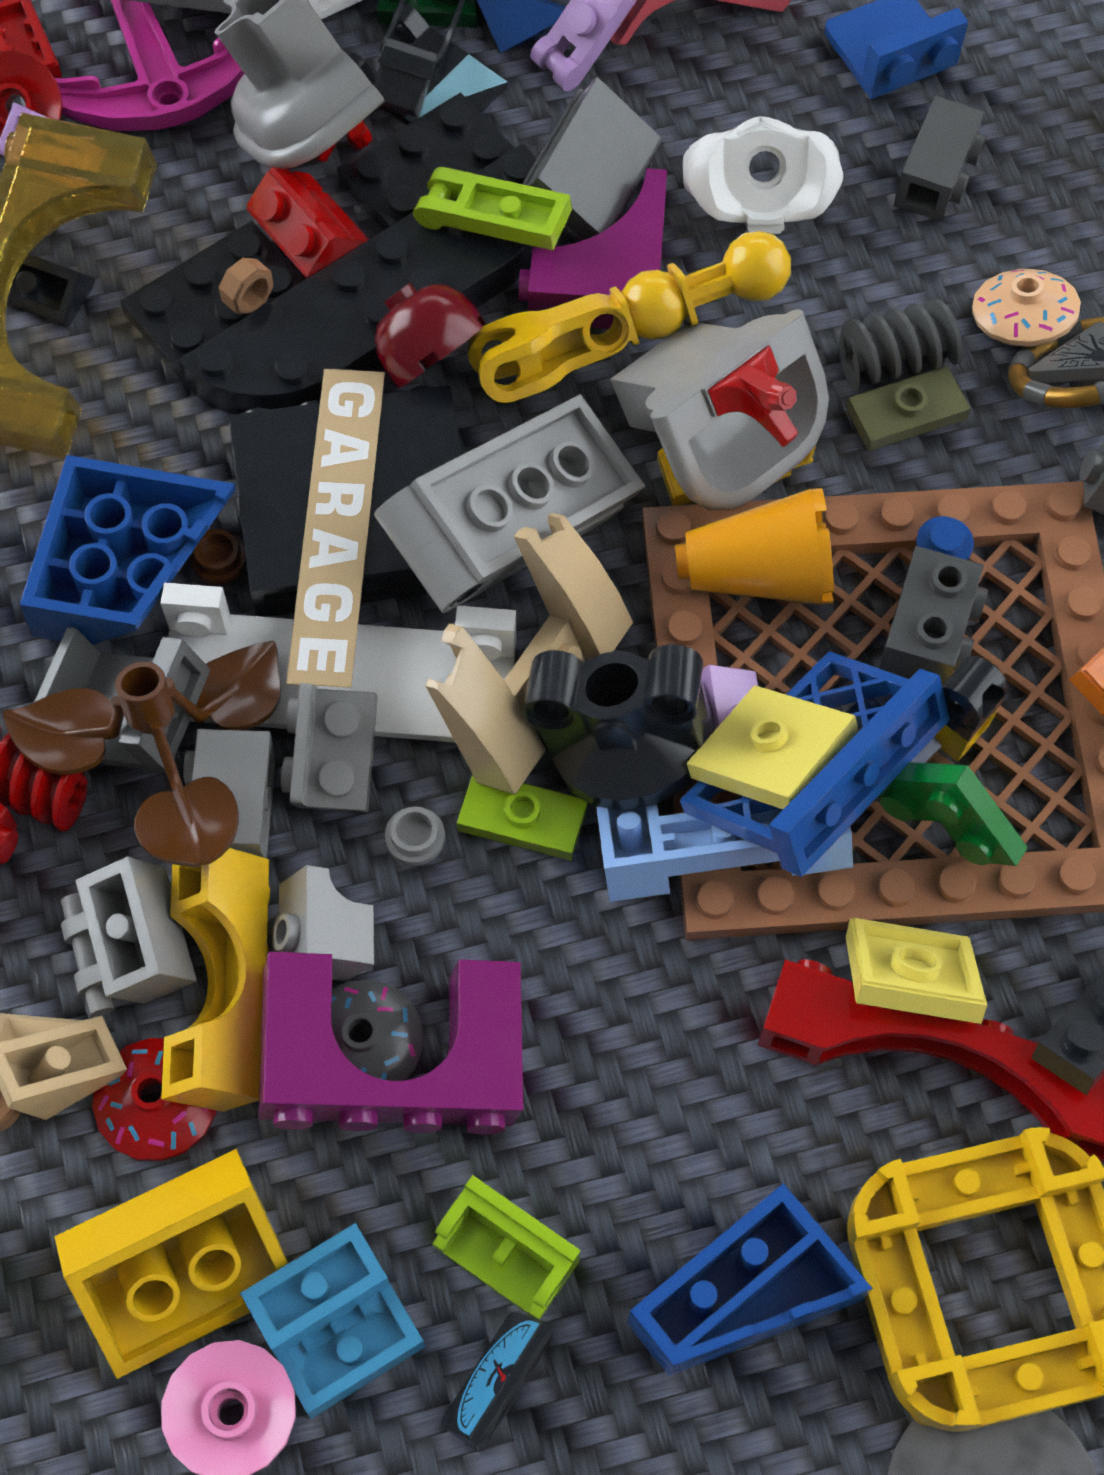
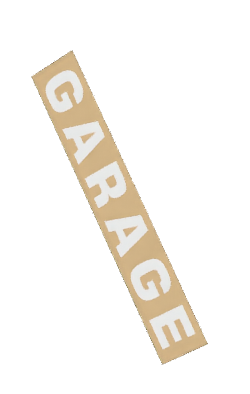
[286,369,385,688]

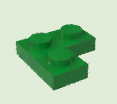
[878,762,1028,866]

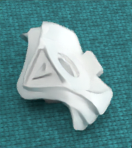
[683,116,843,234]

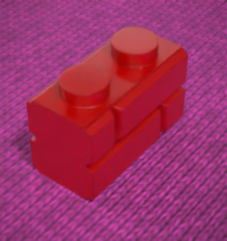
[246,167,369,278]

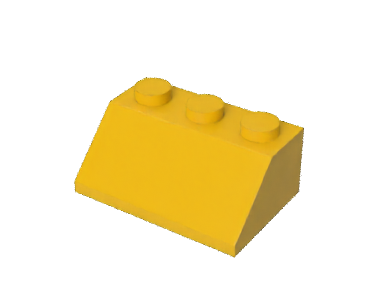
[54,1149,289,1379]

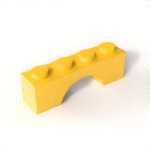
[161,848,270,1112]

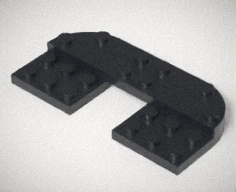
[120,92,536,415]

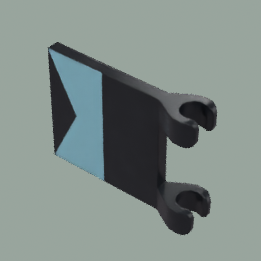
[348,3,508,125]

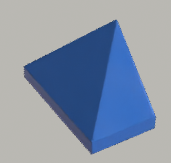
[477,0,566,53]

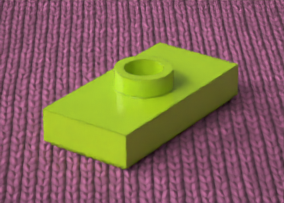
[457,774,588,861]

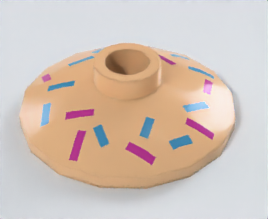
[972,269,1081,347]

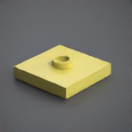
[686,685,859,809]
[845,918,987,1024]

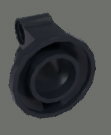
[523,644,715,811]

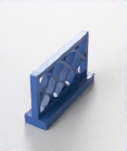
[680,651,950,877]

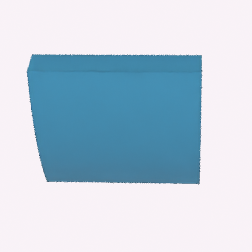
[240,1223,426,1419]

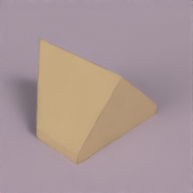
[0,1013,127,1120]

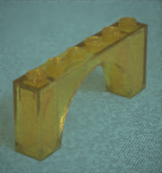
[0,112,157,459]

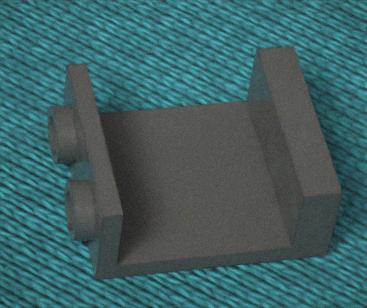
[34,628,211,773]

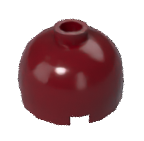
[375,282,487,389]

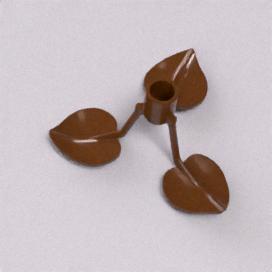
[3,641,282,868]

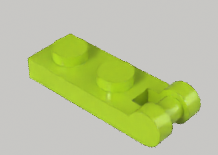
[413,167,572,250]

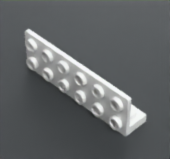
[160,583,517,743]

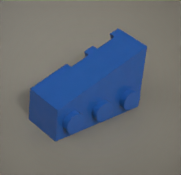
[627,1183,873,1376]

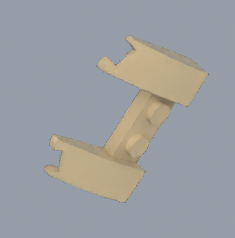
[426,513,633,794]

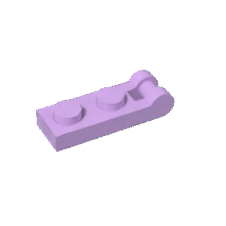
[530,0,637,91]

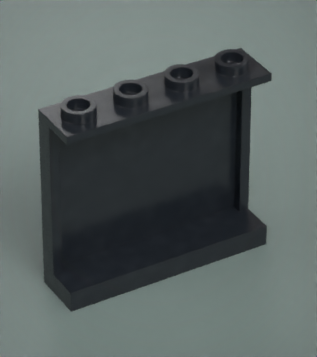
[228,385,462,617]

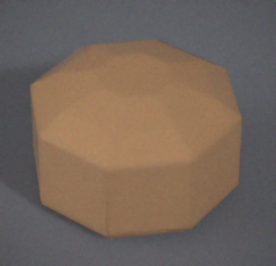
[218,258,274,314]

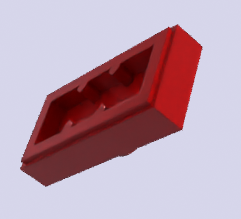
[0,0,63,78]

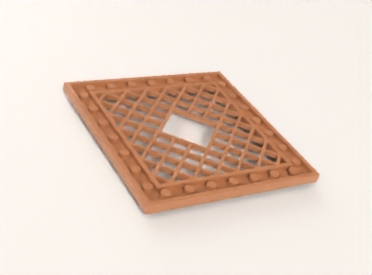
[642,481,1104,940]

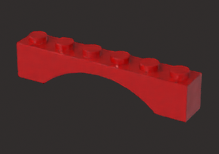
[757,959,1104,1163]

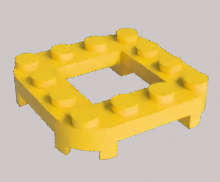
[847,1127,1104,1432]

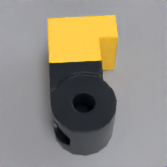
[934,656,1008,762]

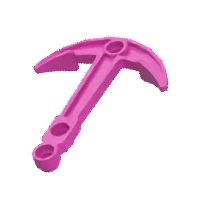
[55,0,245,131]

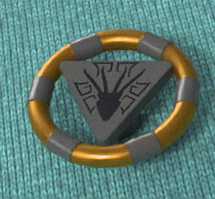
[1008,317,1104,408]

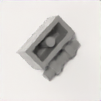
[61,857,197,1017]

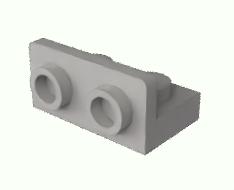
[281,683,378,813]

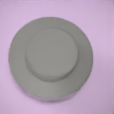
[385,806,445,866]

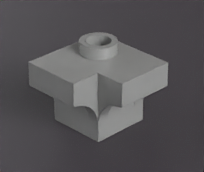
[267,865,374,982]

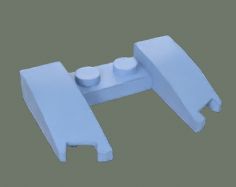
[596,804,853,902]

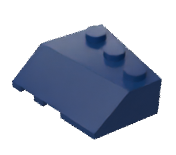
[19,455,236,645]

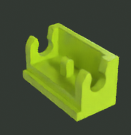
[432,1175,581,1320]

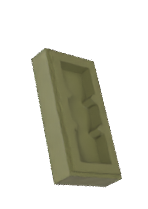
[846,366,971,452]

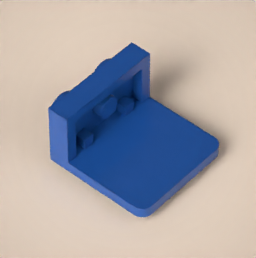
[824,0,969,99]

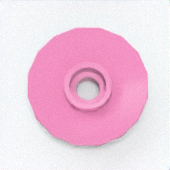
[161,1340,296,1475]

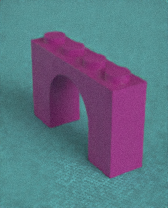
[258,951,523,1135]

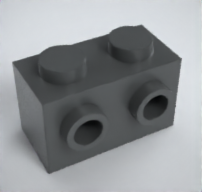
[879,546,988,684]

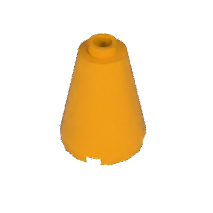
[675,488,834,605]

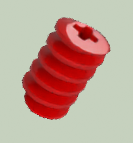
[0,725,88,831]

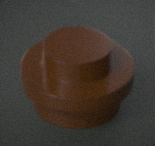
[190,529,247,585]

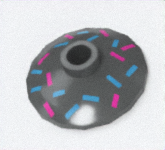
[331,980,424,1081]

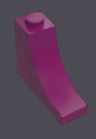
[518,168,667,329]

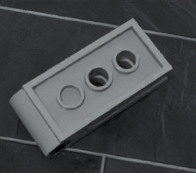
[374,394,646,613]

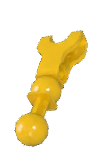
[466,231,791,403]

